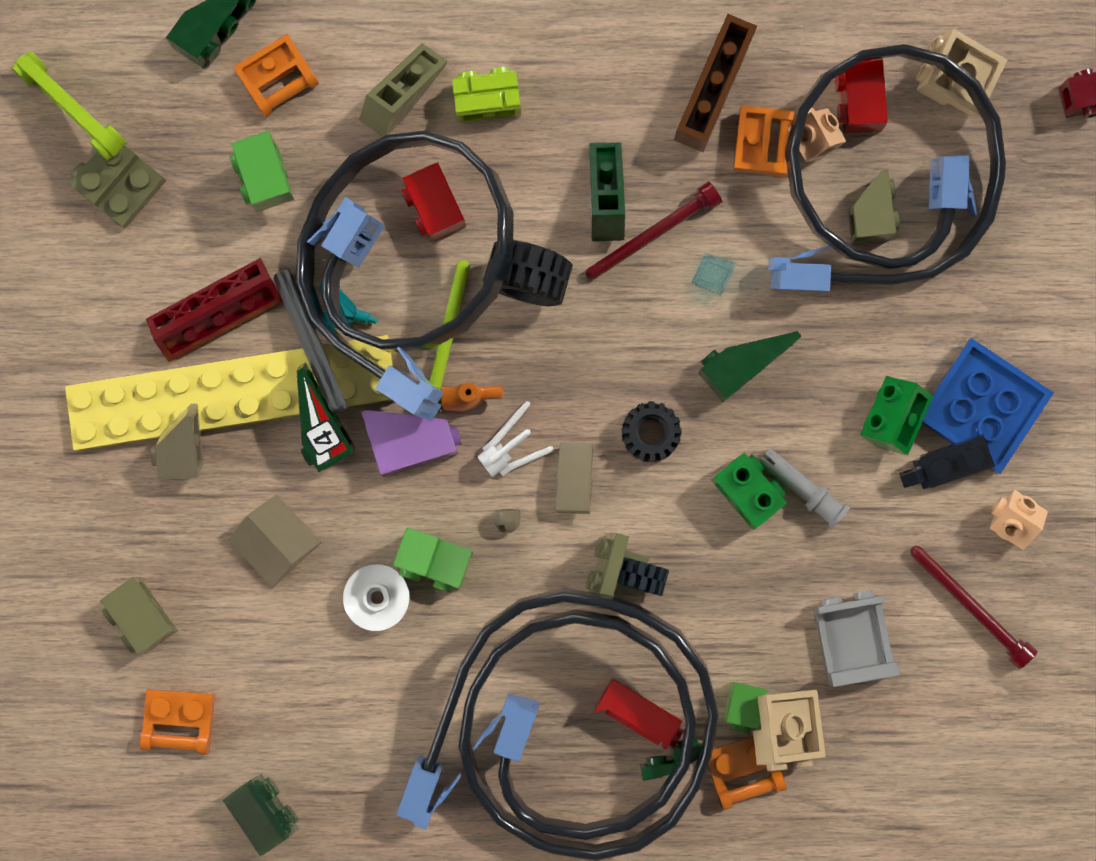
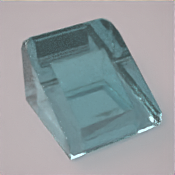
[691,253,736,296]

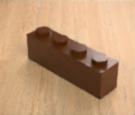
[674,13,757,153]

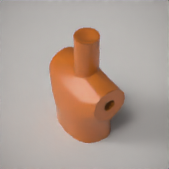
[441,382,504,411]

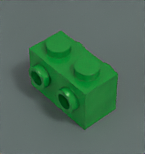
[860,376,934,456]
[711,452,787,530]

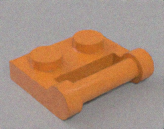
[233,34,319,117]
[733,105,795,178]
[140,689,215,755]
[708,736,787,811]

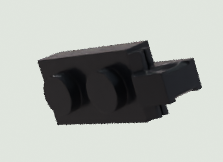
[899,434,995,489]

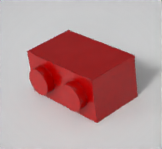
[835,60,888,133]
[400,162,466,243]

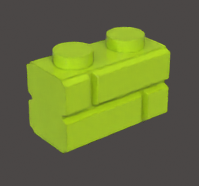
[452,67,521,123]

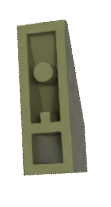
[359,43,447,136]

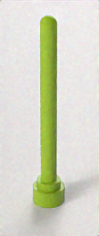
[429,259,470,412]

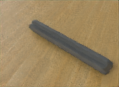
[274,270,347,414]

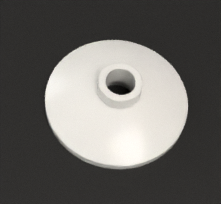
[343,564,410,631]

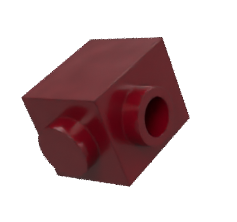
[1058,69,1096,118]

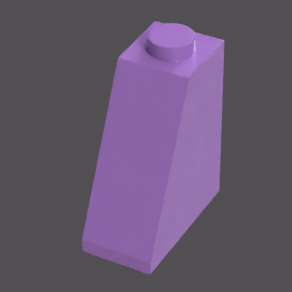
[361,410,462,477]

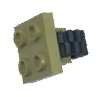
[585,533,669,596]

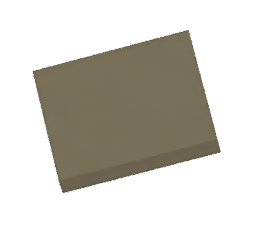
[228,495,322,588]

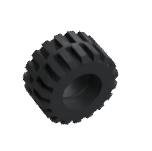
[483,240,573,307]

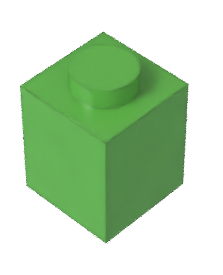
[723,681,768,734]

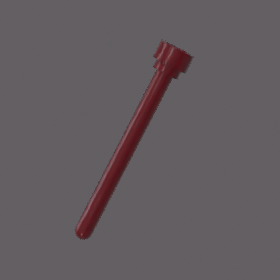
[585,181,722,280]
[910,545,1038,670]

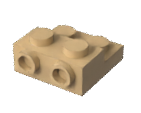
[916,29,1007,119]
[753,690,826,771]

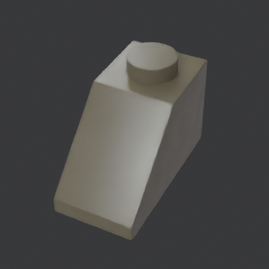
[151,404,203,478]

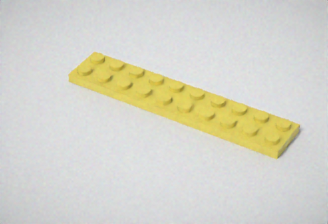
[65,335,394,451]

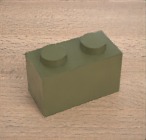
[100,577,178,655]

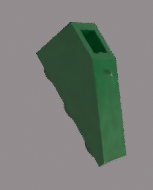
[166,0,256,69]

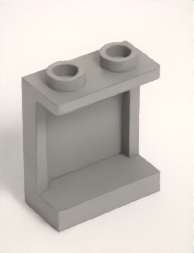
[813,590,900,687]

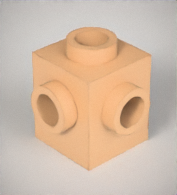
[788,108,846,162]
[990,490,1048,550]

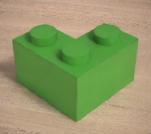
[229,131,294,212]
[393,527,473,592]

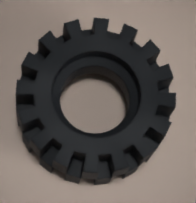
[621,401,682,462]

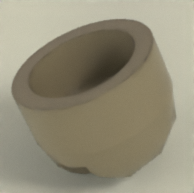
[494,509,520,533]

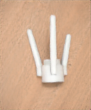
[477,401,554,477]

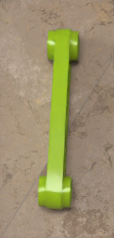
[11,50,127,161]

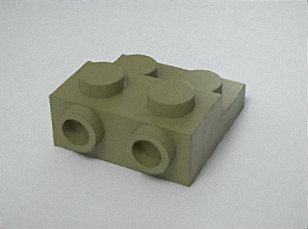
[70,146,166,229]

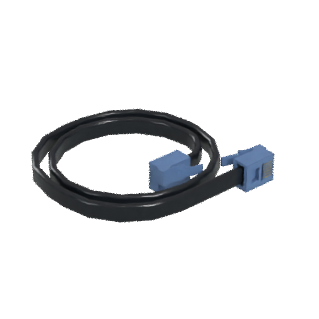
[396,588,719,861]

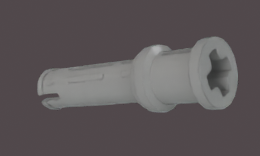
[760,448,851,529]

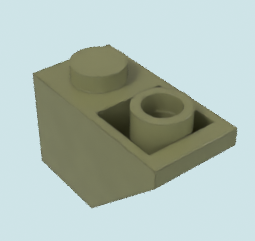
[848,170,900,244]

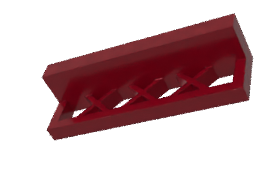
[146,258,283,362]

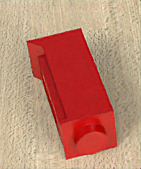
[593,679,684,750]

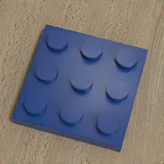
[922,338,1054,475]

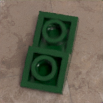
[639,738,702,781]

